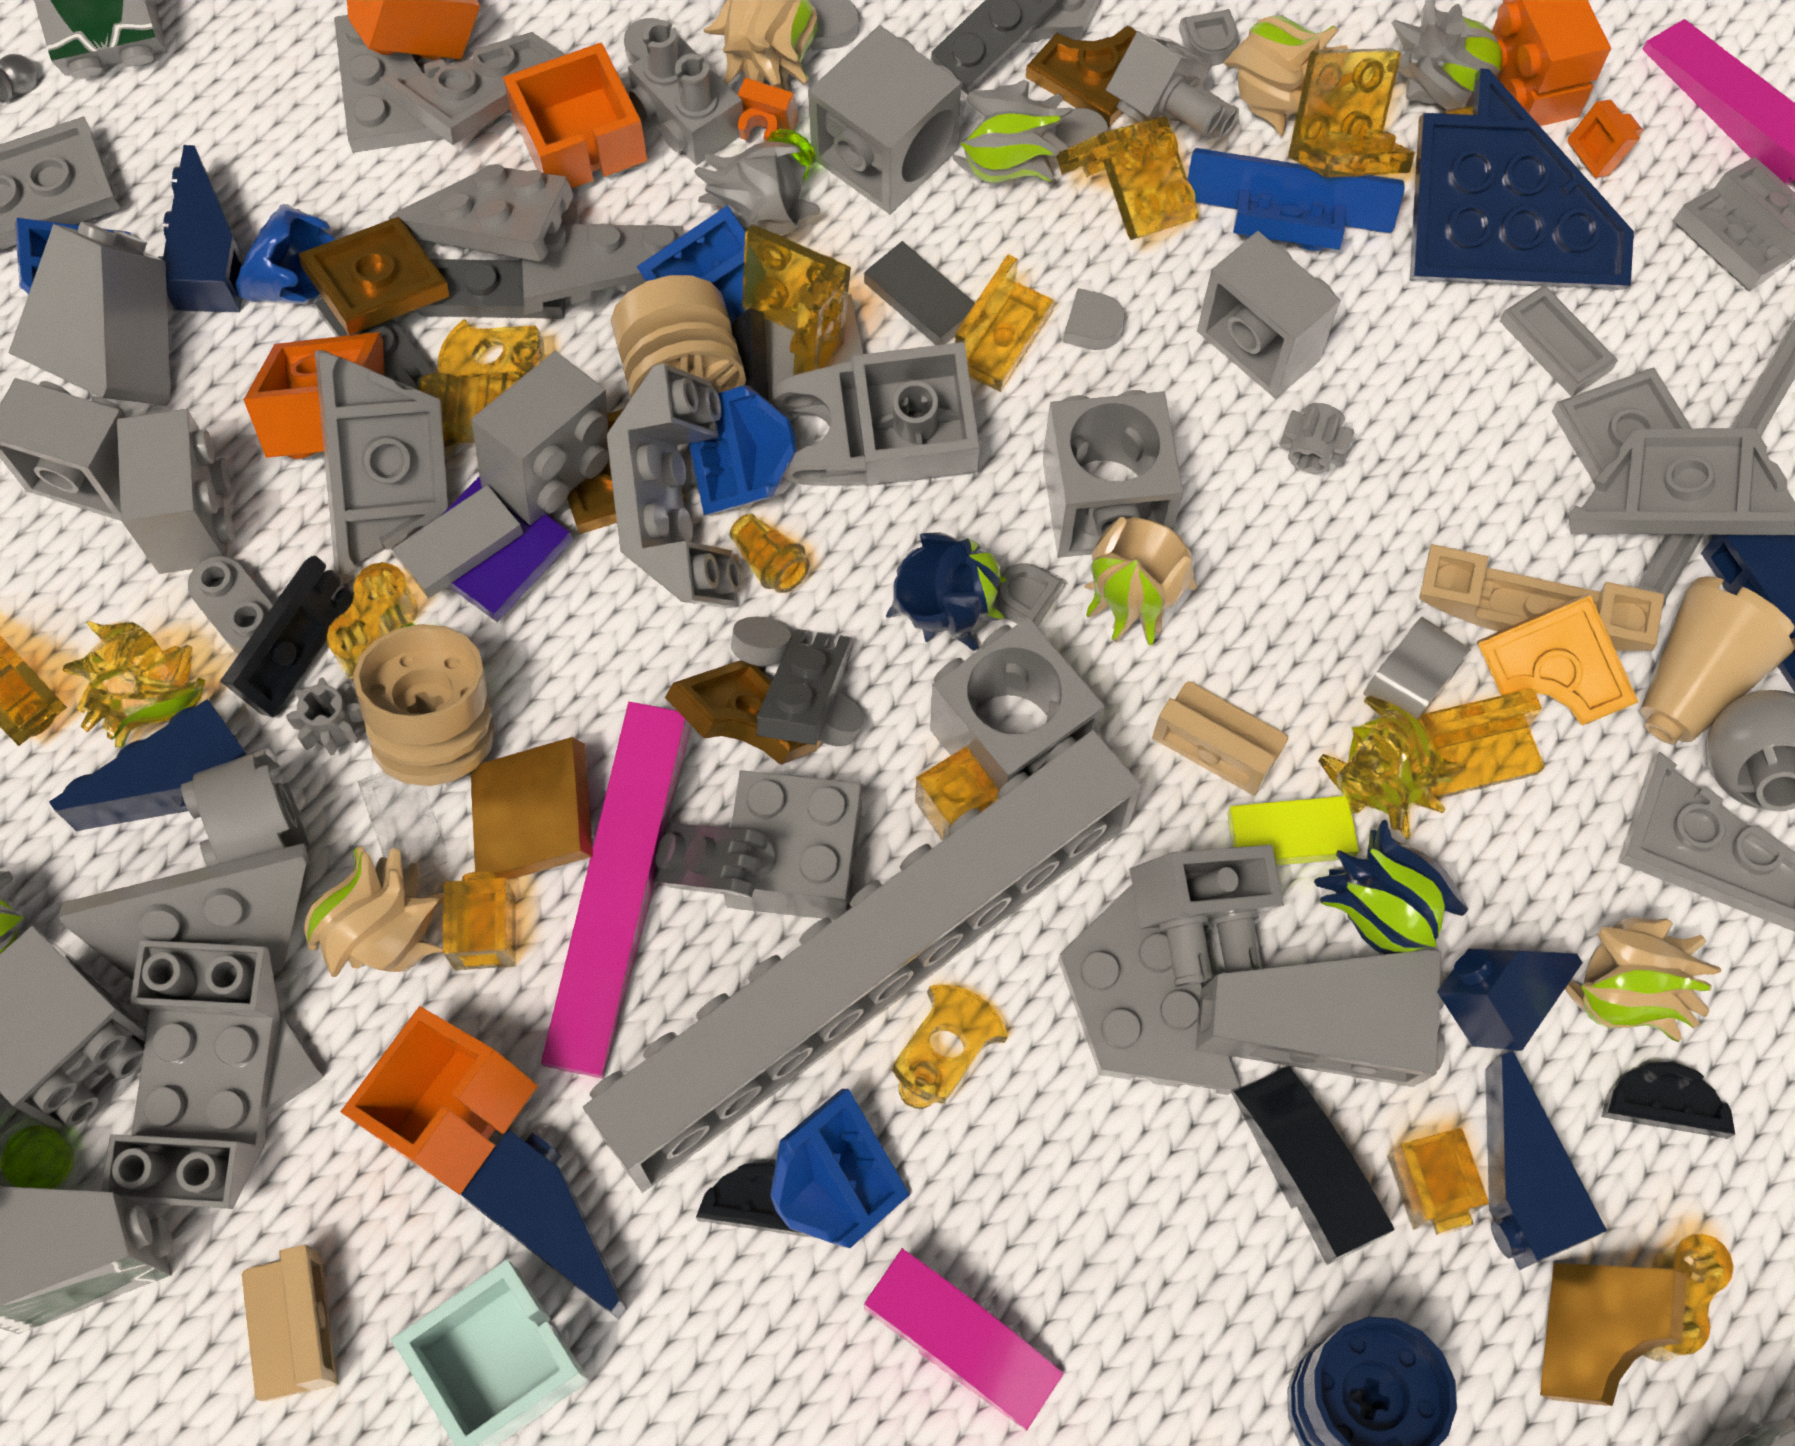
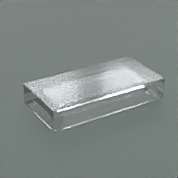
[357,771,455,884]

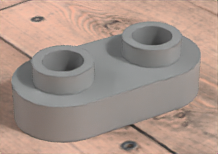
[188,556,273,654]

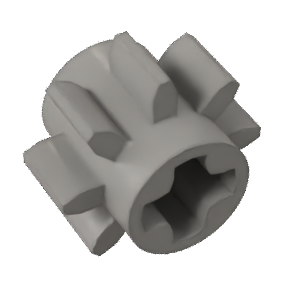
[1279,403,1354,473]
[286,677,363,756]

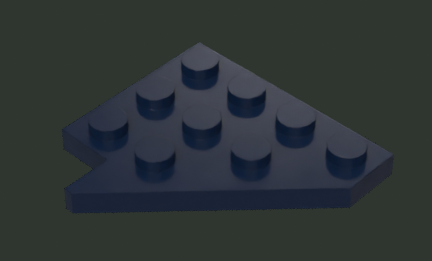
[1410,68,1634,289]

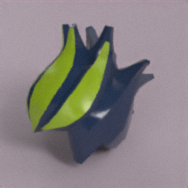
[885,532,1006,651]
[1314,820,1468,955]

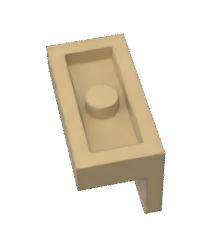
[1152,681,1288,797]
[242,1244,338,1402]

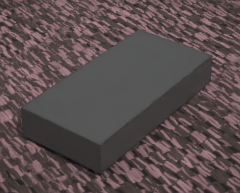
[864,241,978,345]

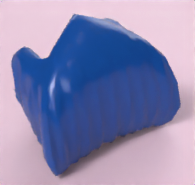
[236,204,335,304]

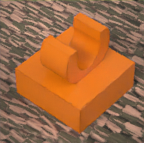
[737,77,799,142]
[1567,99,1644,178]

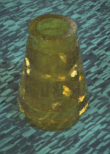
[729,513,810,593]

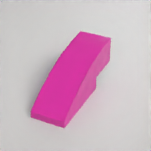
[864,1248,1064,1431]

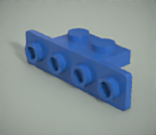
[1184,148,1405,251]

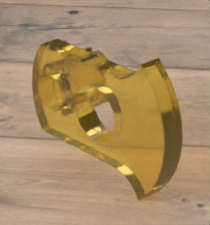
[438,319,549,394]
[892,985,1008,1109]

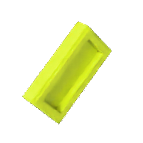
[1227,796,1359,866]

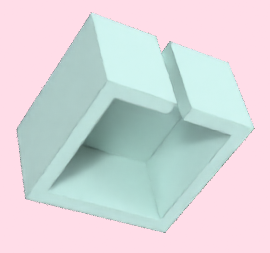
[391,1259,589,1446]

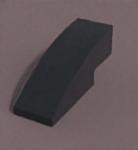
[1232,1067,1395,1265]

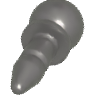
[0,54,39,102]

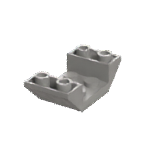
[607,363,742,608]
[101,940,281,1209]

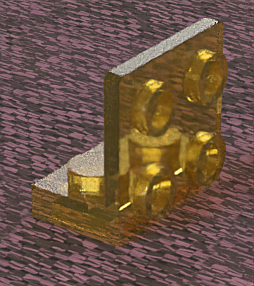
[1288,48,1415,178]
[1056,116,1199,240]
[742,224,851,376]

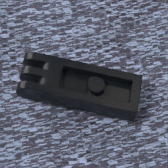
[220,556,356,718]

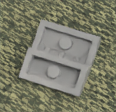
[1673,157,1795,290]

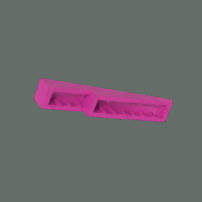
[1642,19,1795,186]
[541,701,691,1079]

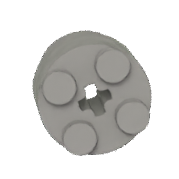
[181,748,311,867]

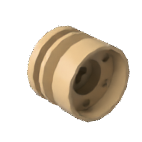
[610,275,746,398]
[353,624,495,786]

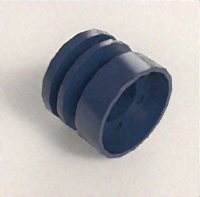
[1287,1316,1457,1446]

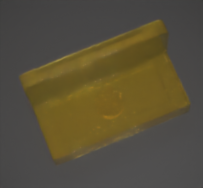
[955,254,1054,392]
[1408,688,1544,799]

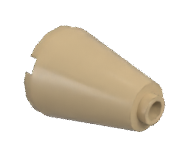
[1640,577,1795,745]

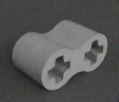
[1363,617,1471,725]

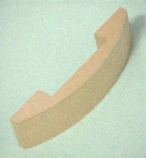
[1419,544,1665,651]

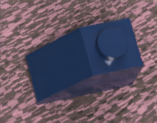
[1437,949,1583,1051]

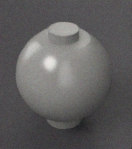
[1706,690,1795,811]

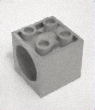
[808,25,961,215]
[1042,390,1183,558]
[930,617,1105,805]
[0,926,147,1133]

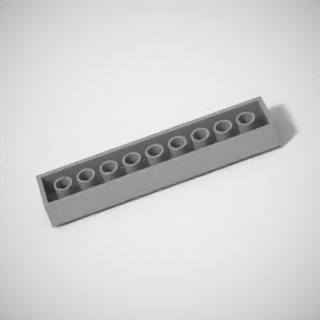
[582,729,1142,1194]

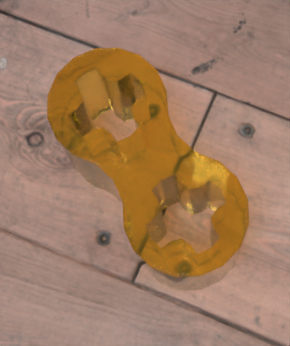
[418,373,518,447]
[327,562,418,681]
[1644,1233,1734,1362]

